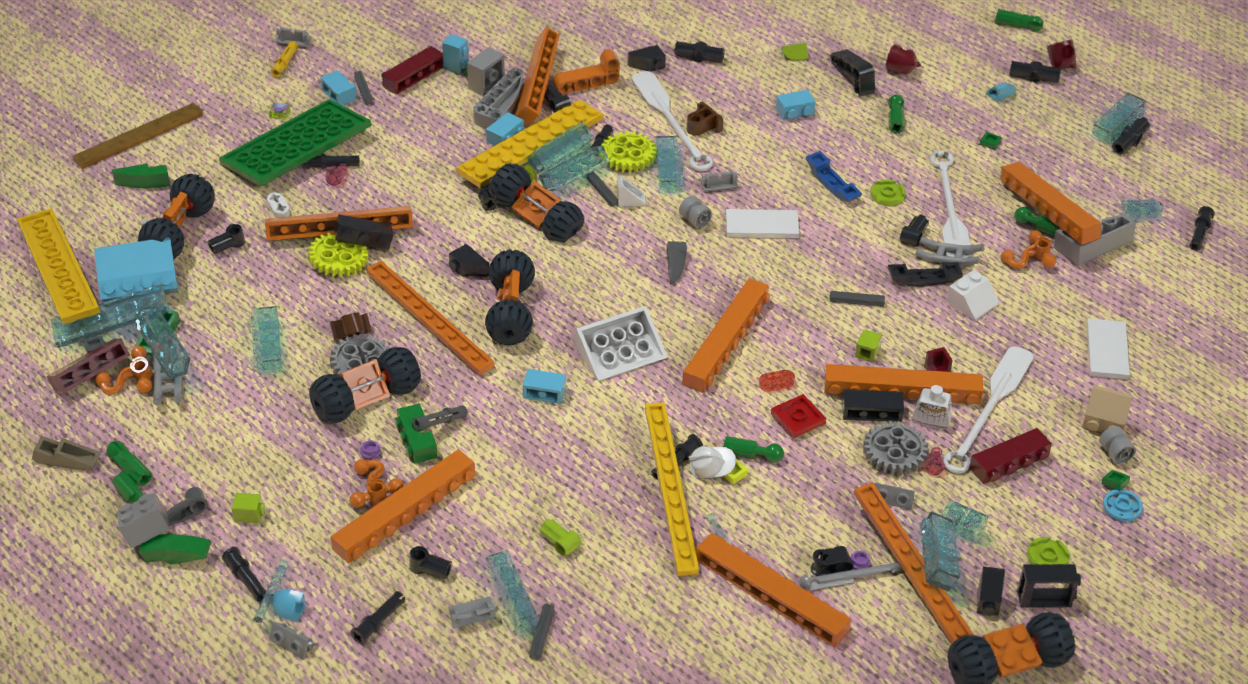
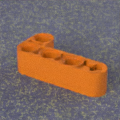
[553,49,620,94]

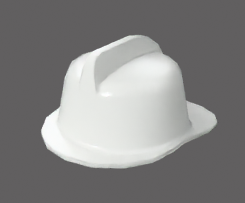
[689,446,736,479]

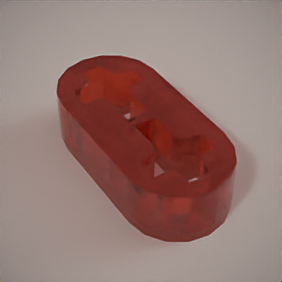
[759,370,795,392]

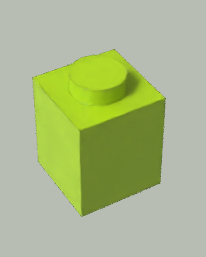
[855,329,882,362]
[232,493,265,523]

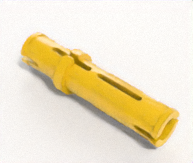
[271,41,298,77]

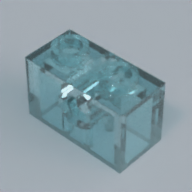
[939,500,989,545]

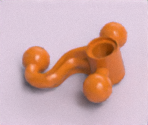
[1000,230,1057,269]
[95,346,153,395]
[349,459,404,508]

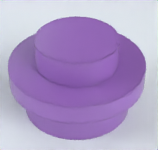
[360,440,381,459]
[850,551,871,570]

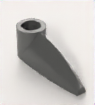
[667,241,687,285]
[167,487,208,526]

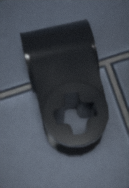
[810,546,854,576]

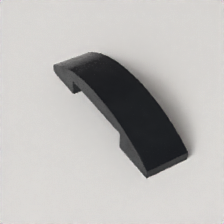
[887,262,963,287]

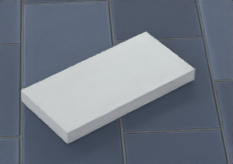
[726,209,799,239]
[1086,318,1130,380]

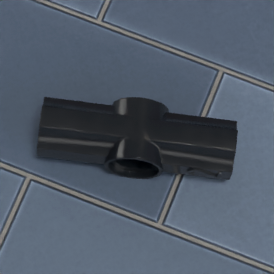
[674,41,725,63]
[1009,61,1061,83]
[1112,117,1151,155]

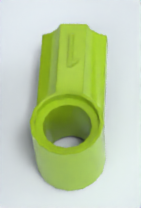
[540,519,582,557]

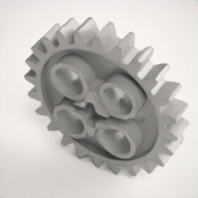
[330,333,390,376]
[863,421,929,476]

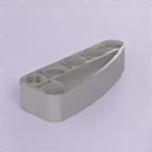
[473,68,523,129]

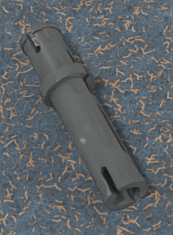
[413,405,468,430]

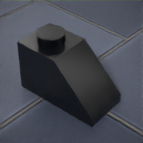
[627,44,666,72]
[449,244,489,277]
[977,566,1005,616]

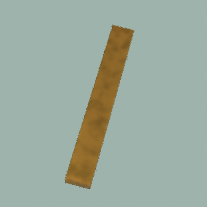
[72,102,203,169]

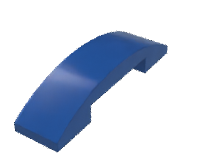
[806,151,862,202]

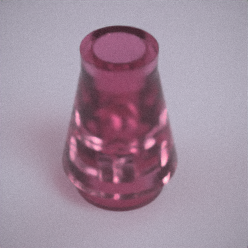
[326,164,349,186]
[924,447,945,476]

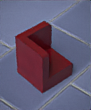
[924,347,953,372]

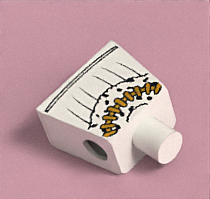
[911,385,952,430]

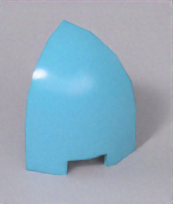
[986,83,1016,102]
[272,589,306,622]

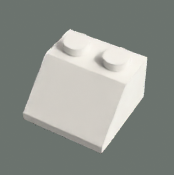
[947,270,1000,321]

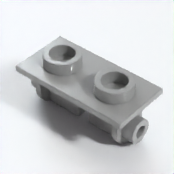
[275,27,312,47]
[700,171,739,192]
[874,482,915,510]
[448,596,496,628]
[269,621,315,659]

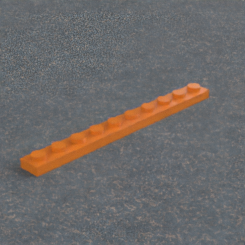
[366,261,495,376]
[854,482,974,644]

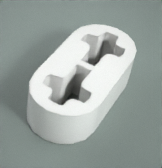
[267,192,290,218]

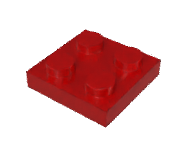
[771,394,826,439]

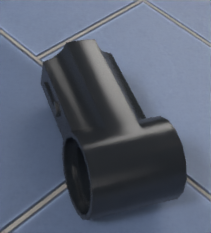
[544,84,571,113]
[900,214,929,247]
[207,224,245,255]
[409,546,452,579]

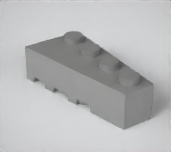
[1054,214,1136,265]

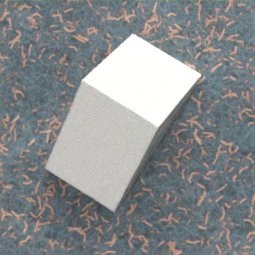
[617,175,646,207]

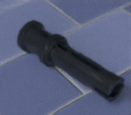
[306,153,360,169]
[476,185,497,211]
[1189,206,1215,251]
[651,434,703,481]
[222,547,268,602]
[350,591,406,645]

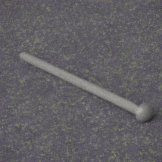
[799,552,961,591]

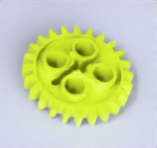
[601,131,657,173]
[308,233,368,278]

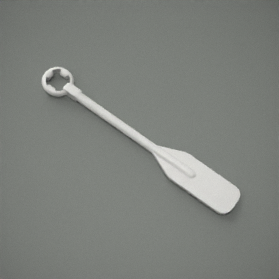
[632,71,713,172]
[930,151,973,267]
[942,347,1033,474]

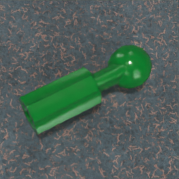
[995,9,1044,31]
[888,94,905,134]
[1014,207,1061,236]
[723,436,784,463]
[106,440,153,486]
[112,472,144,504]

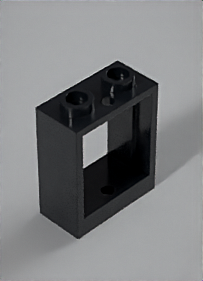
[1017,564,1081,608]

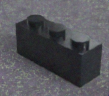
[334,214,393,251]
[842,390,904,422]

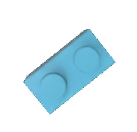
[442,34,469,75]
[320,70,357,105]
[776,90,816,120]
[486,112,524,146]
[523,369,566,404]

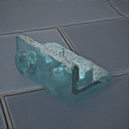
[1121,199,1164,219]

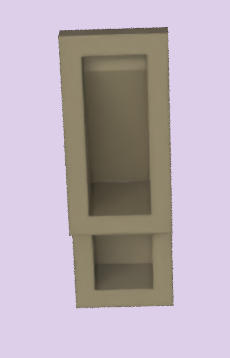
[32,435,101,470]

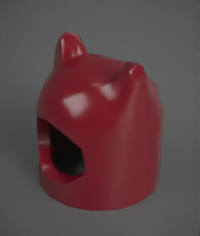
[1047,39,1077,70]
[886,44,921,74]

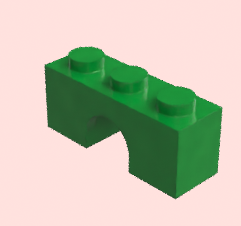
[394,403,438,464]

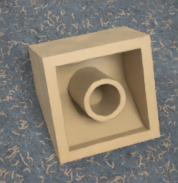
[1082,385,1133,433]

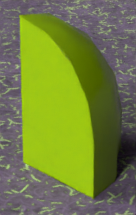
[781,42,809,60]

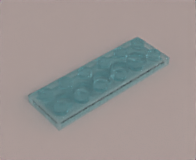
[51,284,170,348]

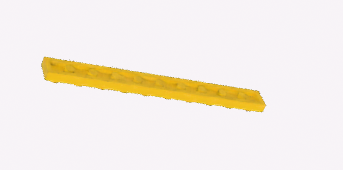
[644,402,699,576]

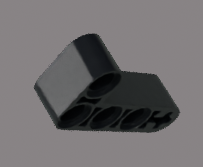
[830,49,875,97]

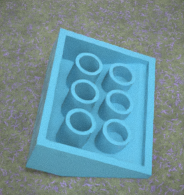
[94,237,179,303]

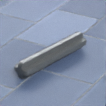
[354,70,373,105]
[586,170,618,207]
[829,291,885,307]
[529,603,555,660]

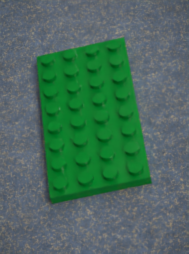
[219,99,372,187]

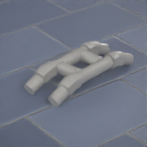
[915,237,985,267]
[153,353,183,405]

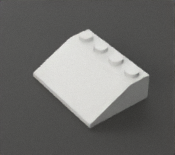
[572,306,668,381]

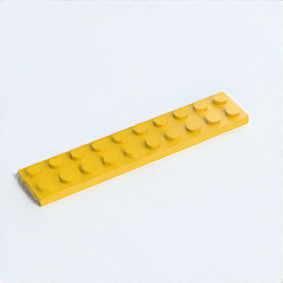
[456,99,604,188]
[17,208,100,325]

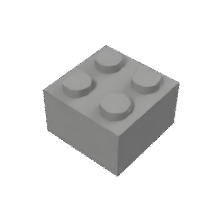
[467,47,505,97]
[117,492,170,549]

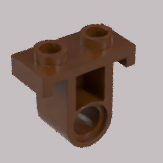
[687,101,724,136]
[329,312,372,341]

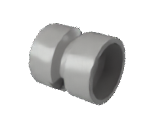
[679,196,712,229]
[1099,426,1136,464]

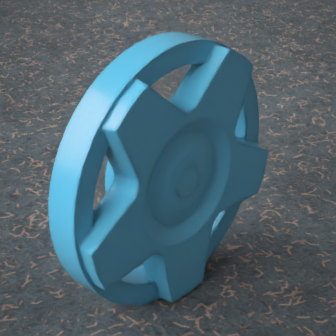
[1103,489,1143,522]

